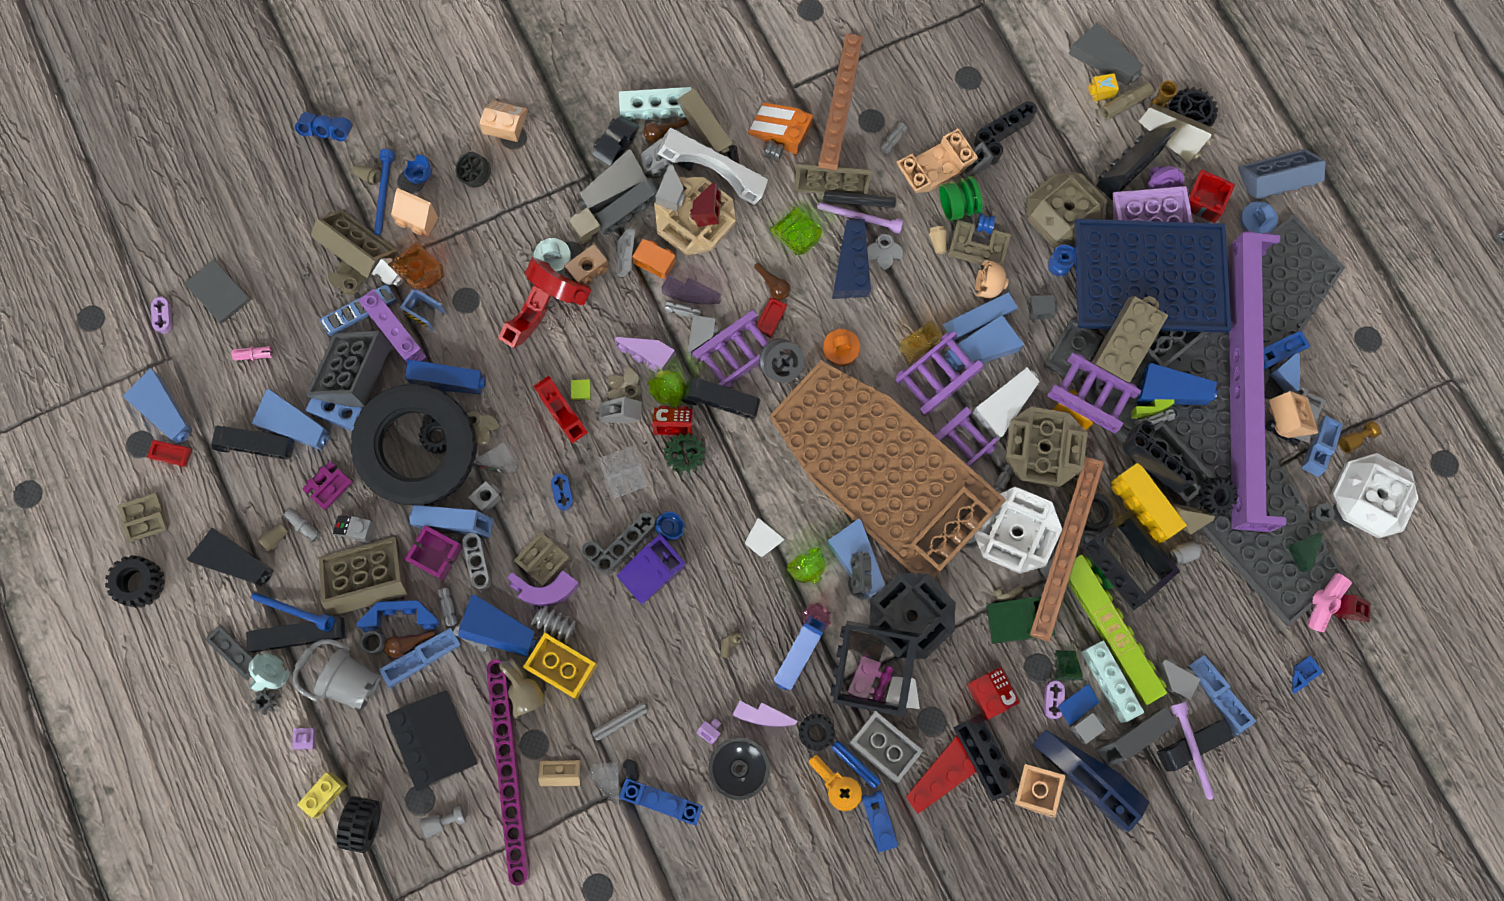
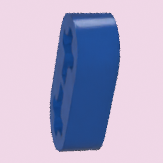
[551,474,573,511]

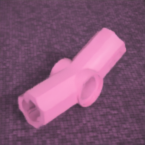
[1307,573,1352,632]

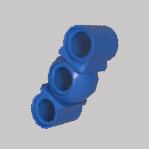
[295,112,352,141]

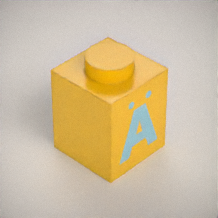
[1088,73,1119,101]

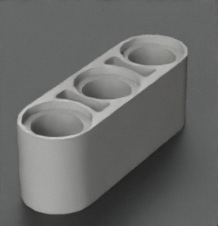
[463,533,492,591]

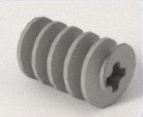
[531,605,576,645]

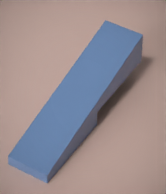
[943,292,1018,342]
[379,628,460,689]
[1188,655,1256,736]

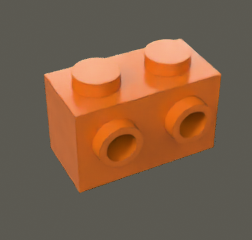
[632,239,676,280]

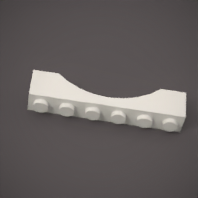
[657,128,768,205]

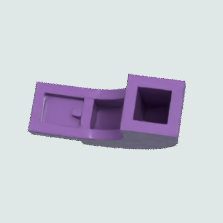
[507,571,580,607]

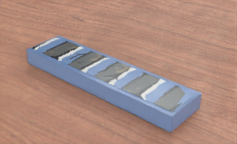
[320,284,397,336]

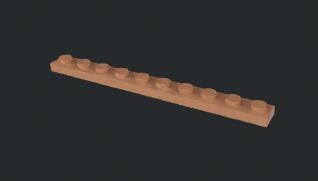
[818,33,863,170]
[1030,457,1104,642]

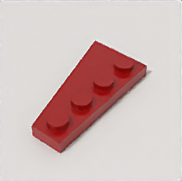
[905,735,977,814]

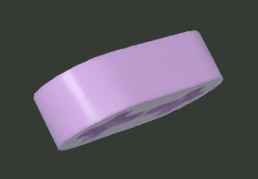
[151,297,173,334]
[1044,681,1065,719]

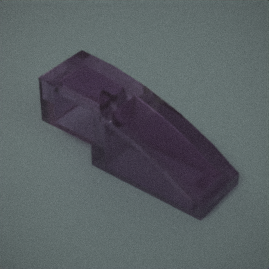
[661,275,721,305]

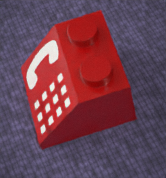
[652,406,693,436]
[966,667,1020,720]

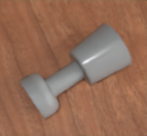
[420,805,466,839]

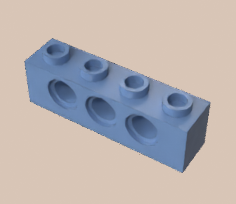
[306,398,363,431]

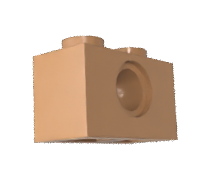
[564,244,609,286]

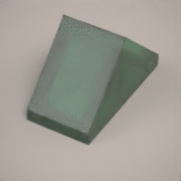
[1287,532,1323,573]
[1055,650,1083,682]

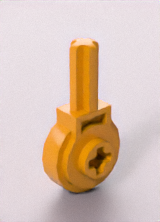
[809,755,862,811]

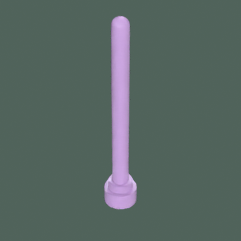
[817,202,904,234]
[1171,702,1214,800]

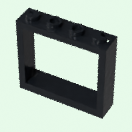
[1082,510,1180,610]
[830,620,919,717]

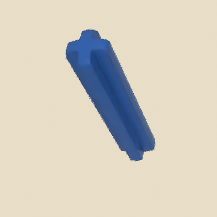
[831,741,881,788]

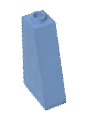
[945,315,1024,371]
[123,368,193,444]
[252,389,329,450]
[410,505,494,538]
[827,519,885,600]

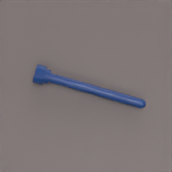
[374,149,395,235]
[251,593,335,632]

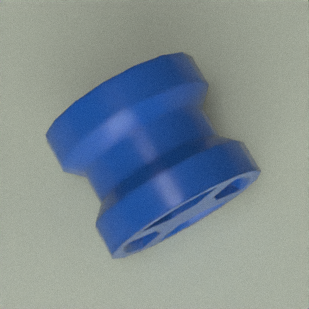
[976,213,995,234]

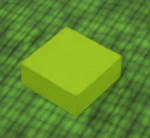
[571,379,591,400]

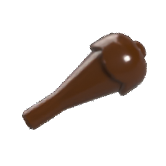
[643,118,688,143]
[754,263,791,300]
[384,630,435,659]

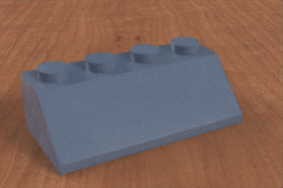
[1238,149,1325,199]

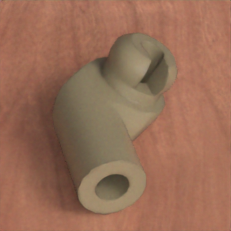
[993,585,1024,602]
[720,632,742,658]

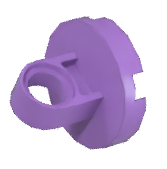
[1147,166,1184,189]

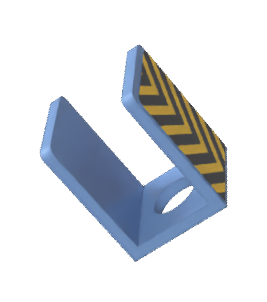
[400,288,446,331]

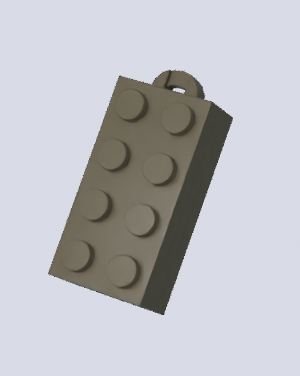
[1091,296,1168,383]

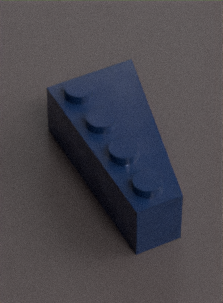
[832,219,871,299]

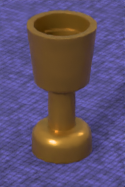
[1150,80,1178,108]
[1338,421,1381,454]

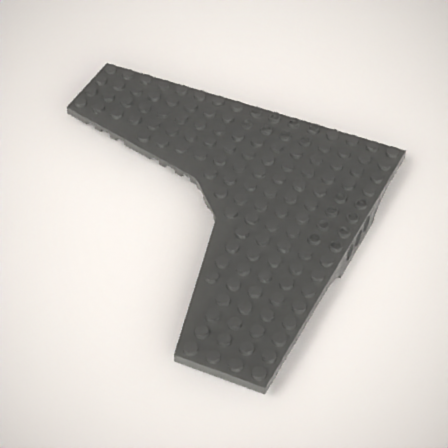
[1077,214,1346,627]

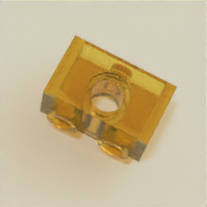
[899,320,943,362]

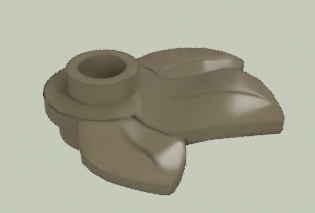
[328,261,366,295]
[607,367,641,400]
[467,411,499,445]

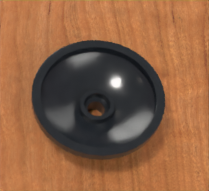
[709,737,770,800]

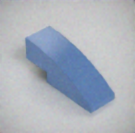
[1301,416,1343,477]

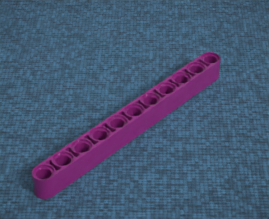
[486,660,530,886]

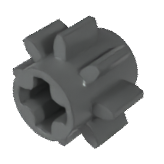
[251,689,279,715]

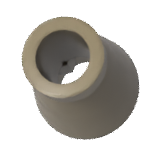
[352,164,381,185]
[257,524,288,552]

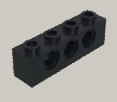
[953,713,1019,801]

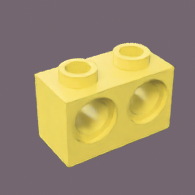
[297,772,347,818]

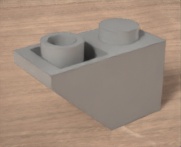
[1157,658,1201,701]

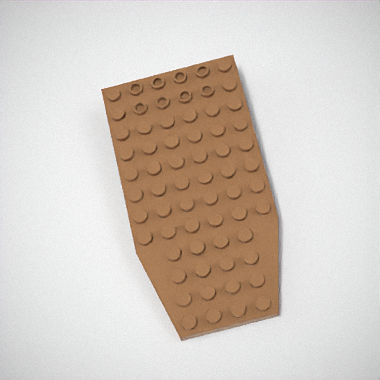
[769,361,1006,579]

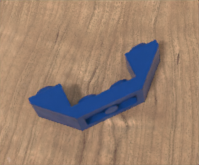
[357,600,441,632]
[619,778,703,826]

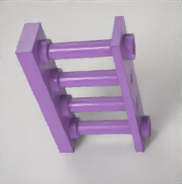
[358,289,427,363]
[692,310,769,388]
[895,331,984,416]
[1047,353,1141,434]
[934,407,998,467]

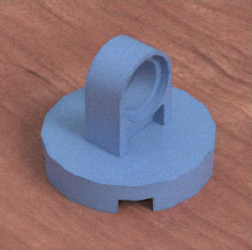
[1239,201,1278,234]

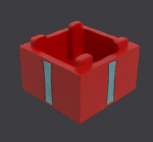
[1188,169,1235,223]

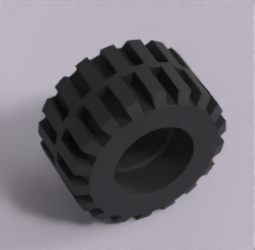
[105,555,165,608]
[336,796,381,853]

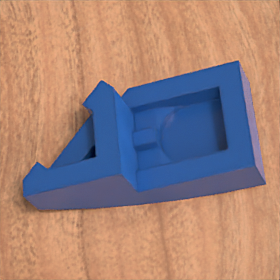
[1291,656,1323,694]

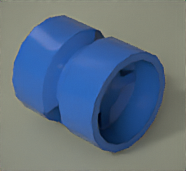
[1048,245,1076,276]

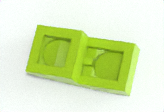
[1131,399,1174,419]

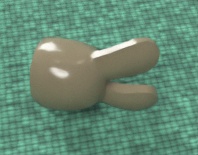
[499,657,545,719]

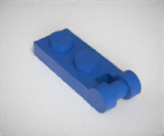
[1264,331,1311,370]
[862,790,898,853]

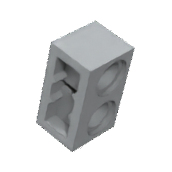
[640,138,678,177]

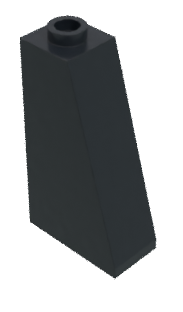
[187,528,274,586]

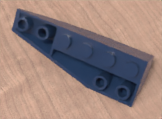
[1032,730,1150,832]

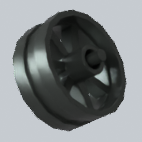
[455,152,491,188]

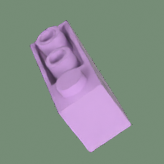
[615,337,675,374]

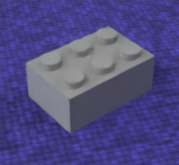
[848,711,923,783]

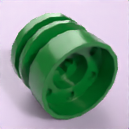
[939,176,983,221]

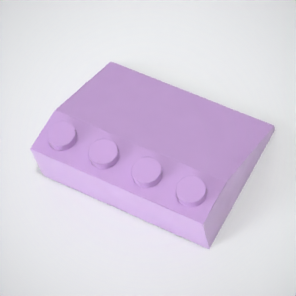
[1113,186,1193,223]

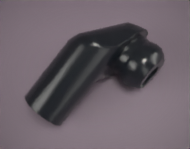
[621,759,639,787]

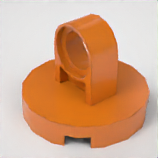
[823,329,860,367]

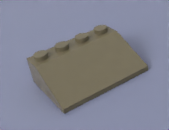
[794,162,872,195]
[319,536,408,616]

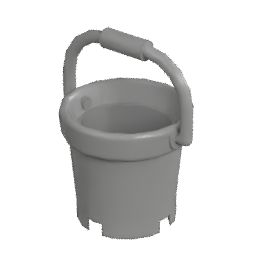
[293,639,381,712]

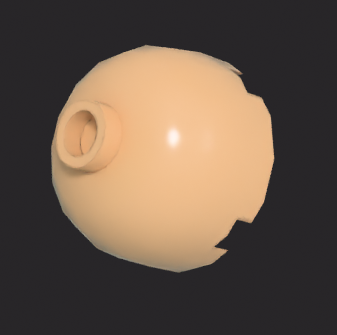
[975,260,1009,298]

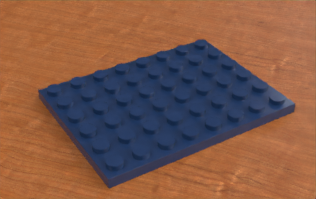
[1074,219,1231,333]

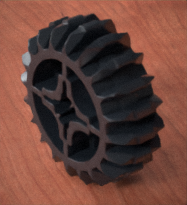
[1168,86,1219,127]

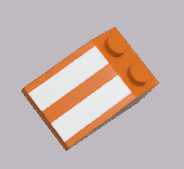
[748,103,813,155]

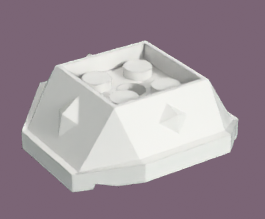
[1330,453,1418,539]
[974,487,1062,573]

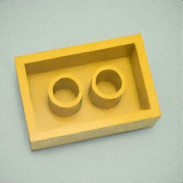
[523,633,598,700]

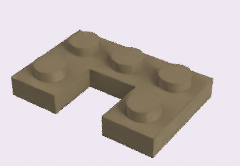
[948,220,1011,267]

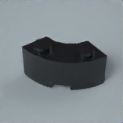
[592,116,640,166]

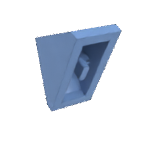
[1270,353,1300,393]

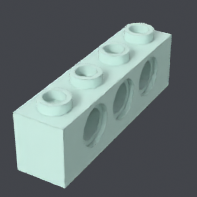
[619,87,691,121]
[1081,640,1144,723]

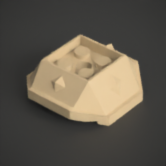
[654,177,736,256]

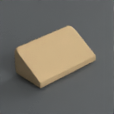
[538,760,581,786]

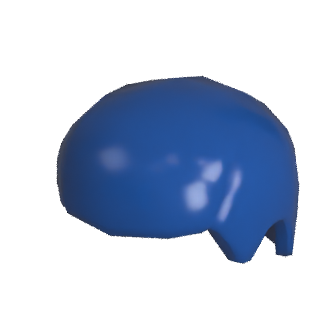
[404,155,432,184]
[655,511,685,541]

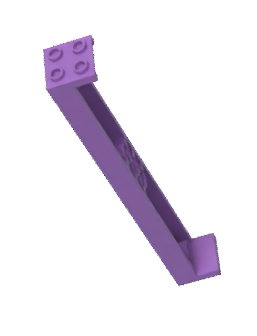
[1228,231,1286,532]

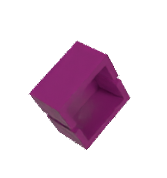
[404,525,463,581]

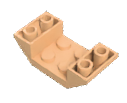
[896,128,978,193]

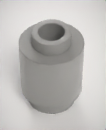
[1170,540,1202,565]

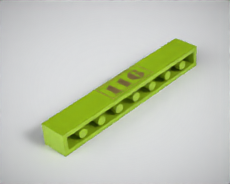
[1068,555,1167,705]

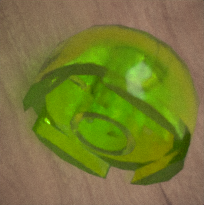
[647,369,686,407]
[787,547,826,584]

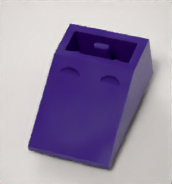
[616,534,686,605]

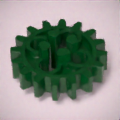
[664,433,705,475]

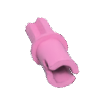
[232,346,272,361]

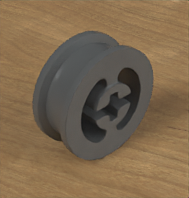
[759,338,804,383]

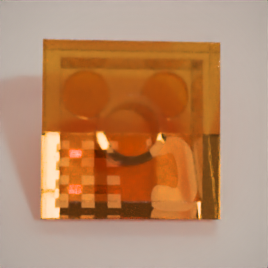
[388,242,444,290]

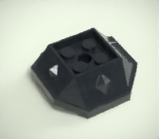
[870,573,956,659]

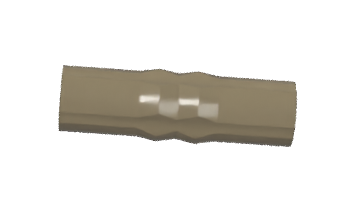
[1100,82,1154,120]

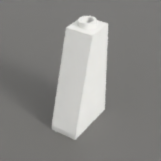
[973,367,1040,440]

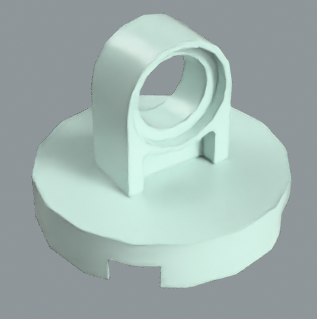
[534,238,571,274]
[249,653,289,693]

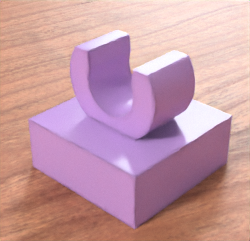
[697,719,721,745]
[292,728,316,749]

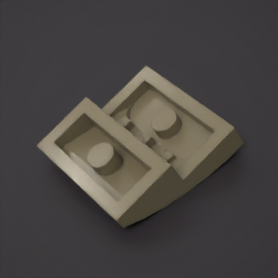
[117,492,168,543]
[514,532,572,587]

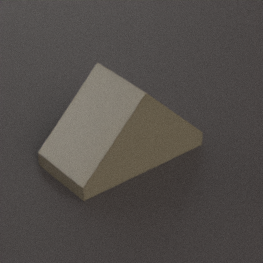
[1171,503,1215,535]

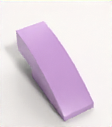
[732,701,797,727]

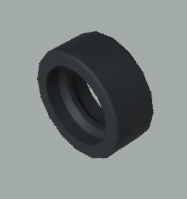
[1085,494,1113,531]

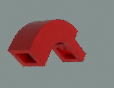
[525,257,591,306]
[498,285,551,348]
[533,376,588,443]

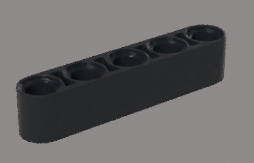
[246,617,346,653]

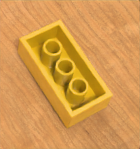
[1110,463,1187,544]

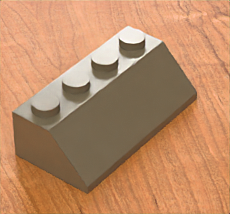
[311,209,397,278]

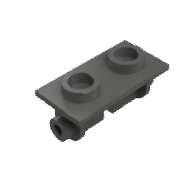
[850,551,872,594]

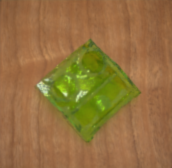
[769,206,823,255]

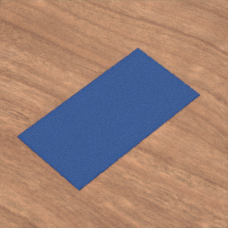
[1058,684,1100,725]

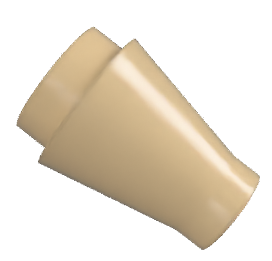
[929,226,947,254]

